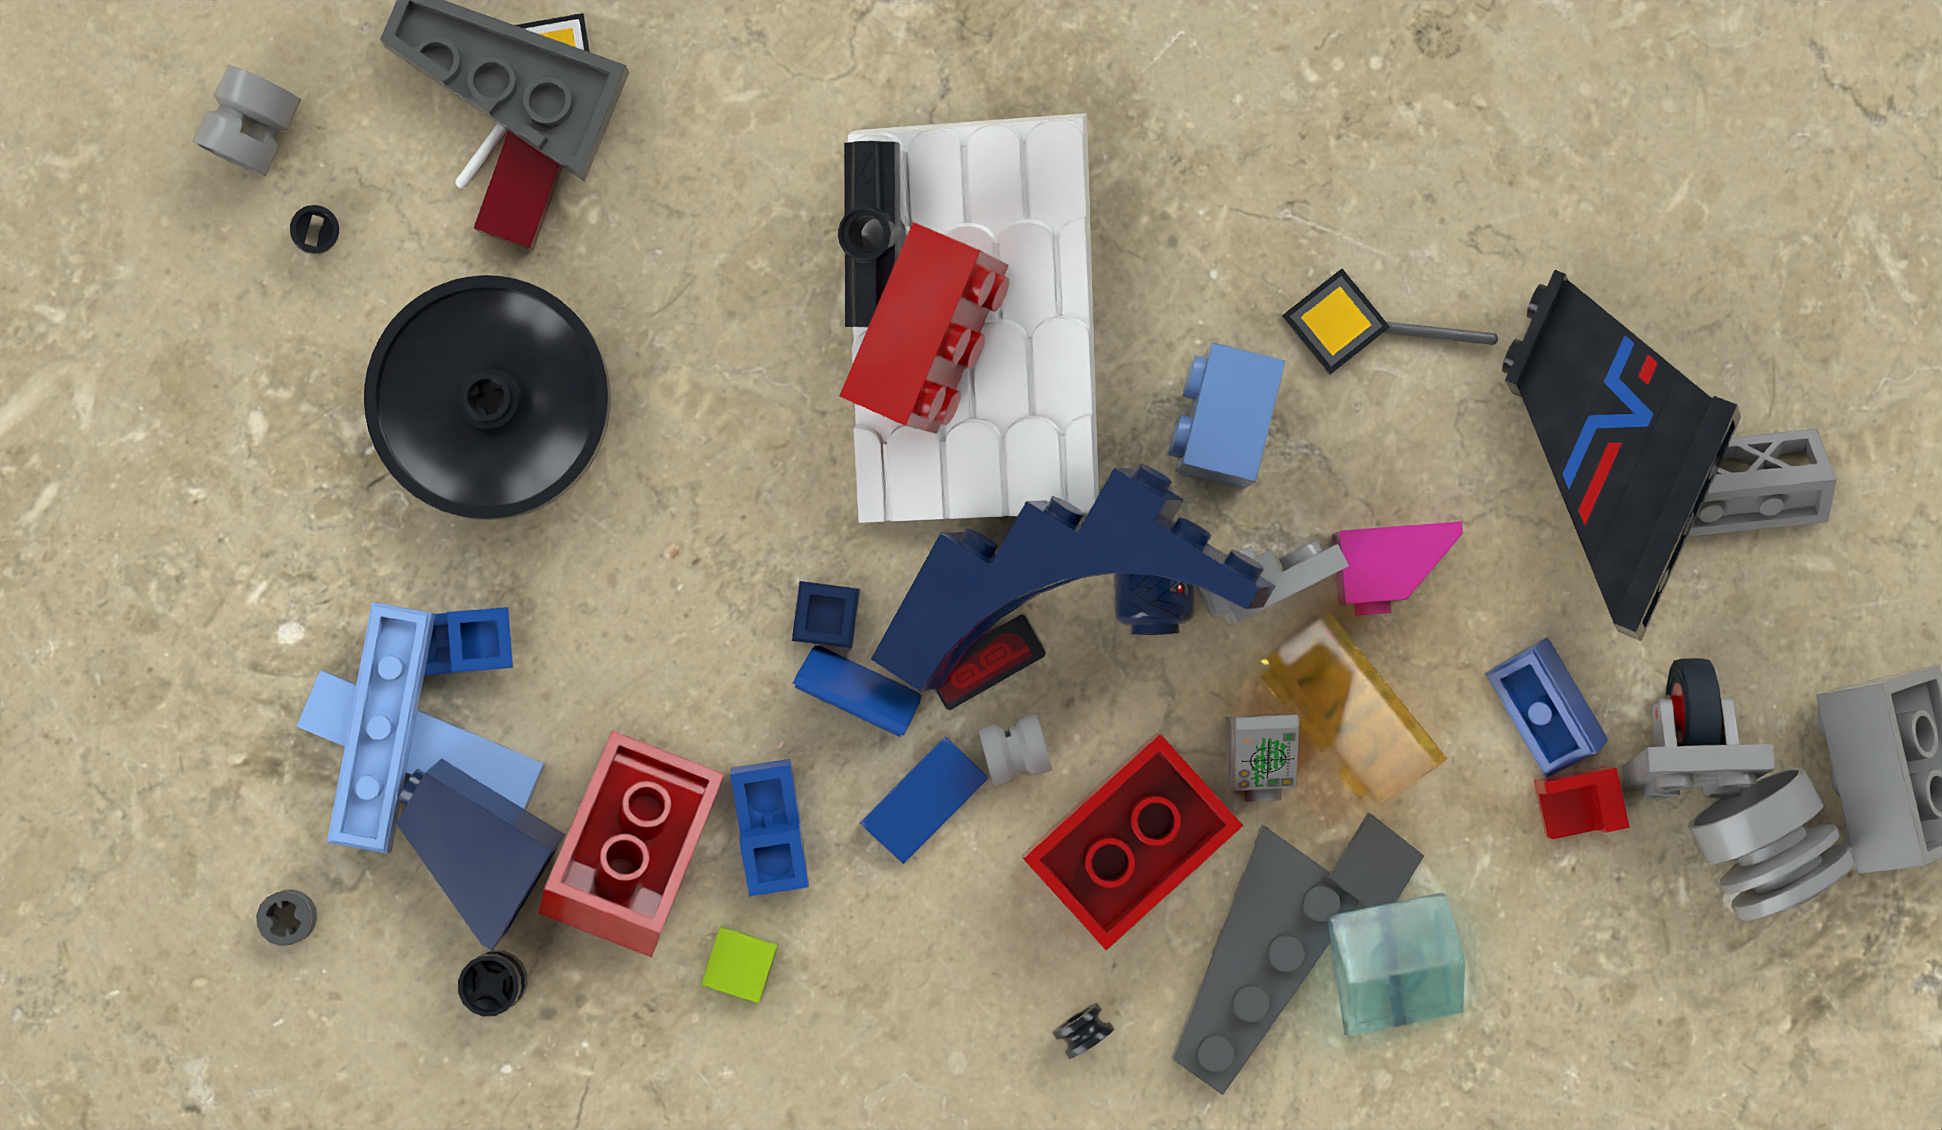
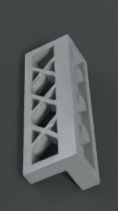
[1688,429,1836,537]

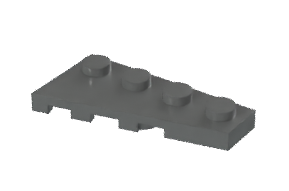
[380,0,629,182]
[1172,824,1359,1095]

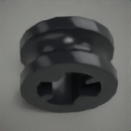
[1052,1003,1114,1059]

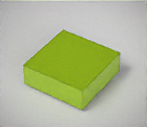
[701,925,779,1004]

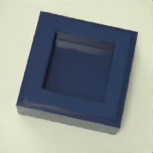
[792,581,860,649]

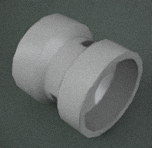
[978,713,1053,787]

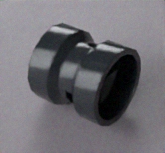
[458,950,528,1017]

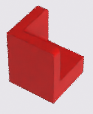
[1534,766,1630,839]

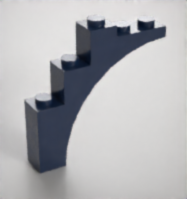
[871,464,1276,692]

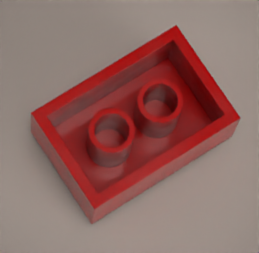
[839,222,1009,434]
[1022,733,1244,951]

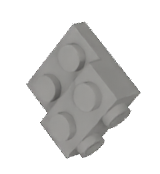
[1197,540,1349,625]

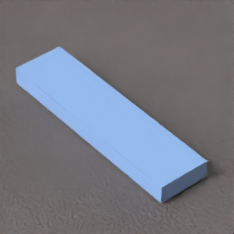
[327,602,436,854]
[297,670,546,810]

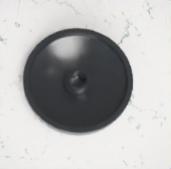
[364,275,611,520]

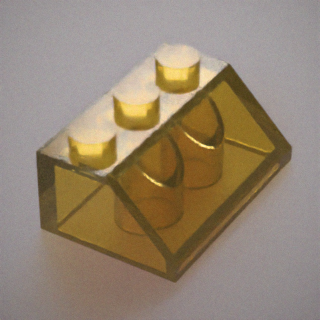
[1260,612,1448,803]

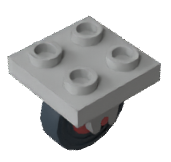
[1623,658,1775,799]

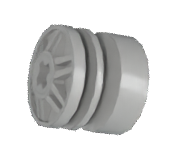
[1688,767,1855,921]

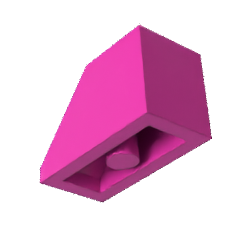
[1333,521,1463,616]

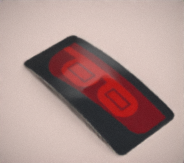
[935,615,1046,710]

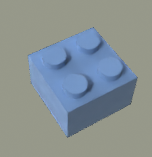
[1168,343,1285,489]

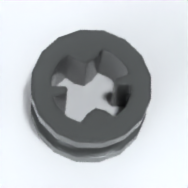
[256,889,317,946]

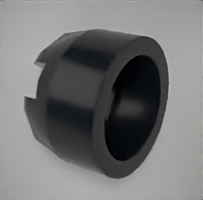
[290,205,339,255]

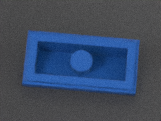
[1485,638,1608,778]
[793,646,921,737]
[860,736,988,864]

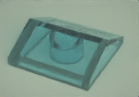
[1327,893,1465,1037]

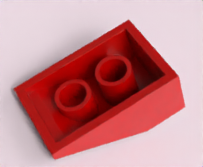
[538,730,725,958]

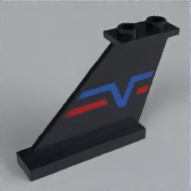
[1502,270,1741,641]

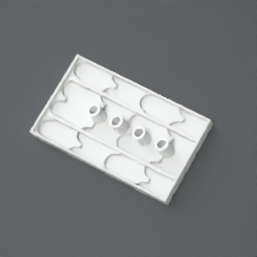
[848,113,1099,523]

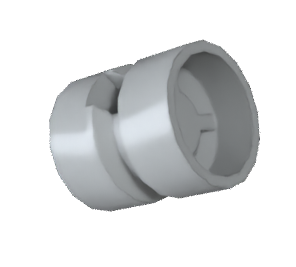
[192,65,301,176]

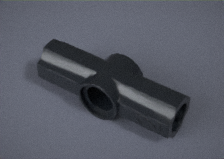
[838,141,907,327]

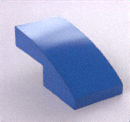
[424,607,513,676]
[730,759,809,897]

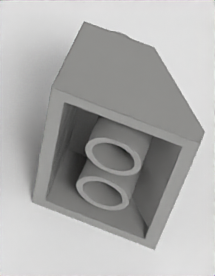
[1816,665,1942,874]

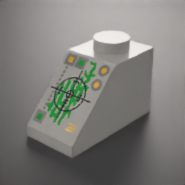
[1226,713,1299,802]

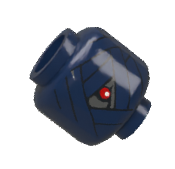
[1114,573,1194,635]

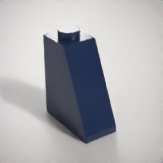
[396,759,566,951]

